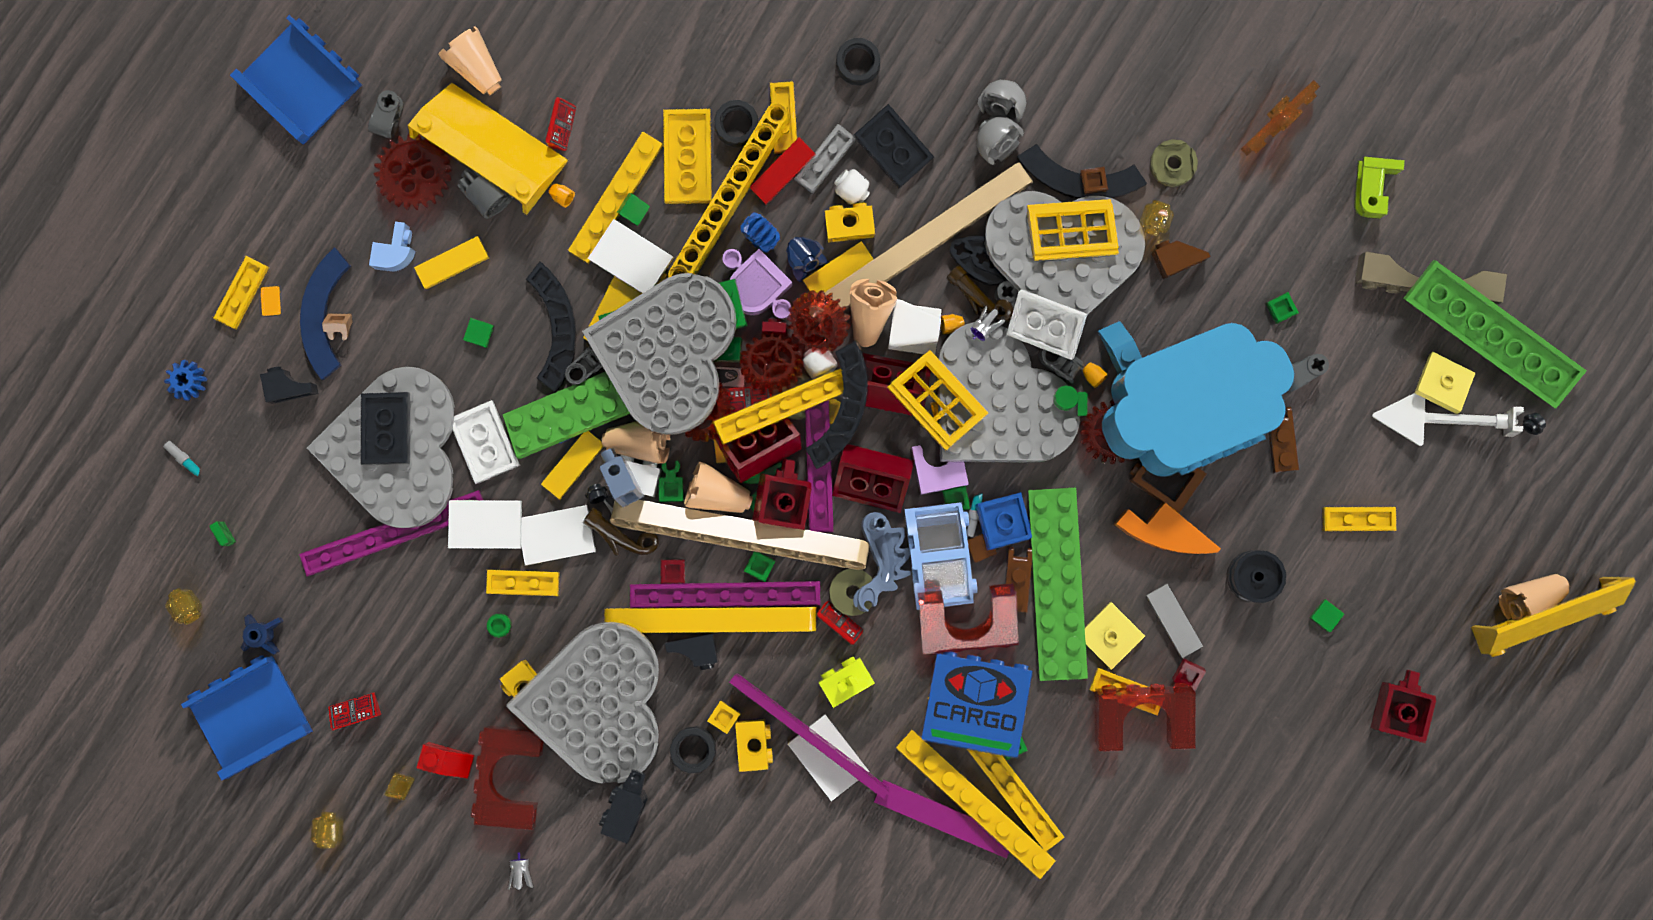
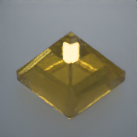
[384,773,414,800]

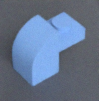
[369,222,415,271]

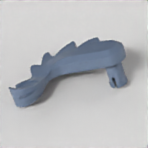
[853,512,911,612]

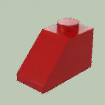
[416,742,475,778]

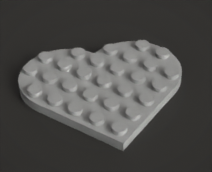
[985,191,1145,315]
[582,273,736,435]
[937,322,1080,462]
[307,367,455,528]
[506,622,659,784]

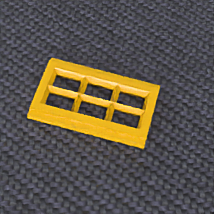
[1027,199,1119,261]
[887,350,988,451]

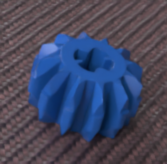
[740,212,780,253]
[164,360,207,401]

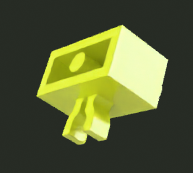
[819,656,875,708]

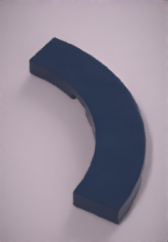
[300,247,352,380]

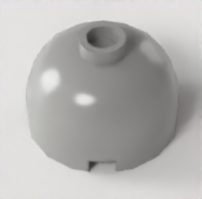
[978,79,1026,123]
[976,116,1024,165]

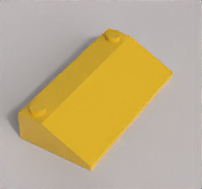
[408,83,568,215]
[1471,577,1635,657]

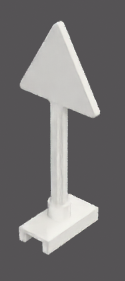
[1372,393,1524,446]

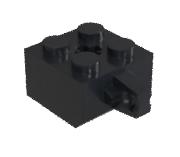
[599,769,648,844]

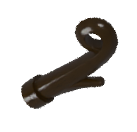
[946,265,1014,321]
[582,508,659,556]

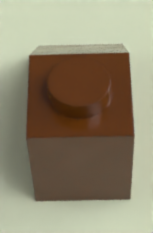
[1152,240,1211,279]

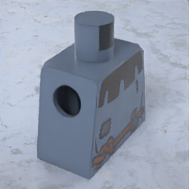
[600,448,644,507]

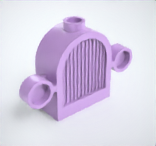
[722,249,793,319]

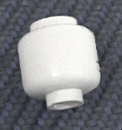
[834,169,870,205]
[802,345,837,380]

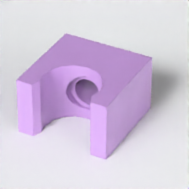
[911,445,968,495]

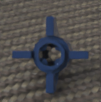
[786,237,829,282]
[241,614,283,655]

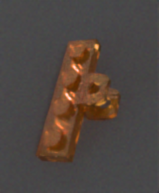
[1241,80,1320,156]

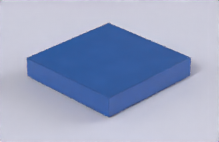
[975,493,1032,550]

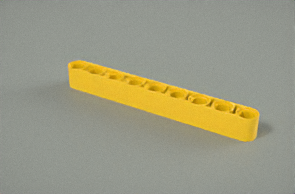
[668,103,789,278]
[604,607,816,633]

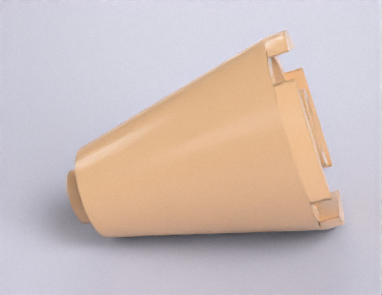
[438,26,502,95]
[850,279,897,347]
[602,421,670,464]
[684,461,753,513]
[1498,574,1570,620]

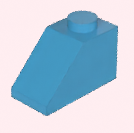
[1098,321,1142,374]

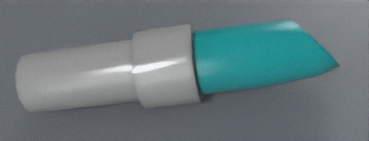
[163,441,200,476]
[966,493,983,537]

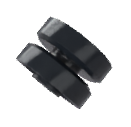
[1227,550,1286,603]

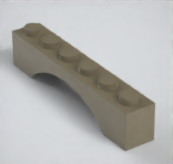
[1355,252,1507,305]

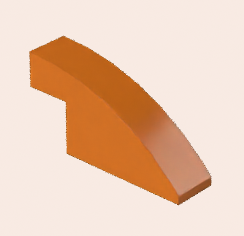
[1113,502,1221,554]

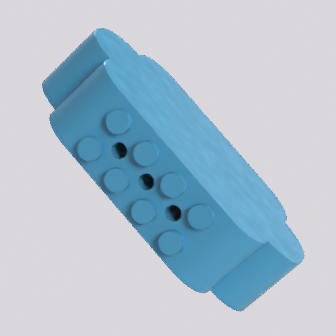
[1102,323,1294,476]

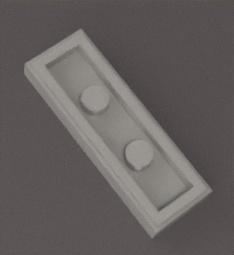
[794,124,856,194]
[1145,584,1203,658]

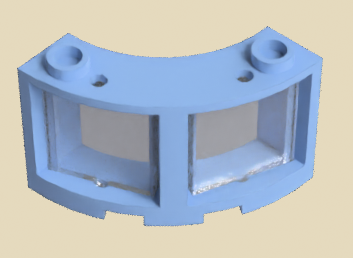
[905,503,977,610]

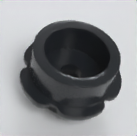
[1523,413,1546,435]
[585,484,608,504]

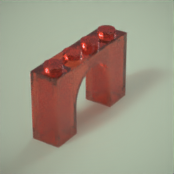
[918,583,1019,655]
[1095,683,1196,751]
[471,726,544,830]

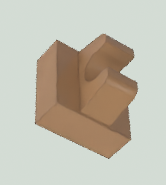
[322,314,353,340]

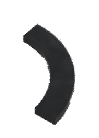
[1017,144,1147,199]
[525,261,576,393]
[805,340,868,469]

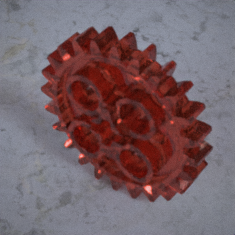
[374,134,452,210]

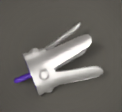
[970,306,1005,341]
[508,852,533,890]

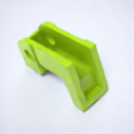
[1354,157,1405,219]

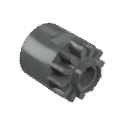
[457,167,514,219]

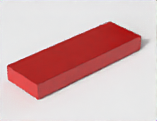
[749,137,817,205]

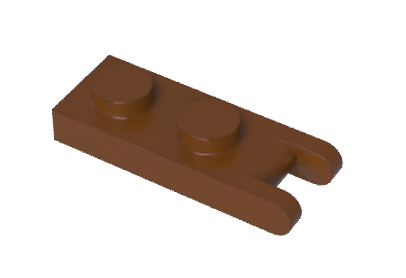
[1269,407,1299,473]
[1003,546,1032,612]

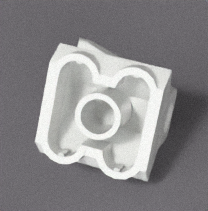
[888,299,941,355]

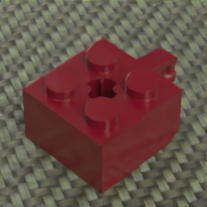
[752,459,812,530]
[1370,670,1436,743]

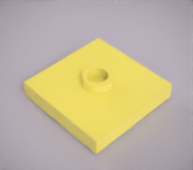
[1415,352,1475,414]
[1085,602,1145,670]

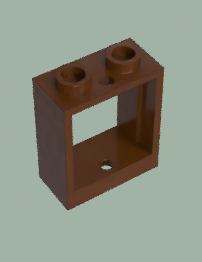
[1129,462,1207,513]

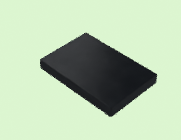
[853,104,934,189]
[361,392,410,465]

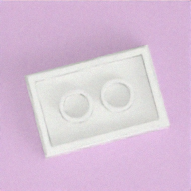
[588,219,674,294]
[1006,290,1087,360]
[453,400,520,484]
[448,500,522,549]
[521,505,596,565]
[788,714,869,801]

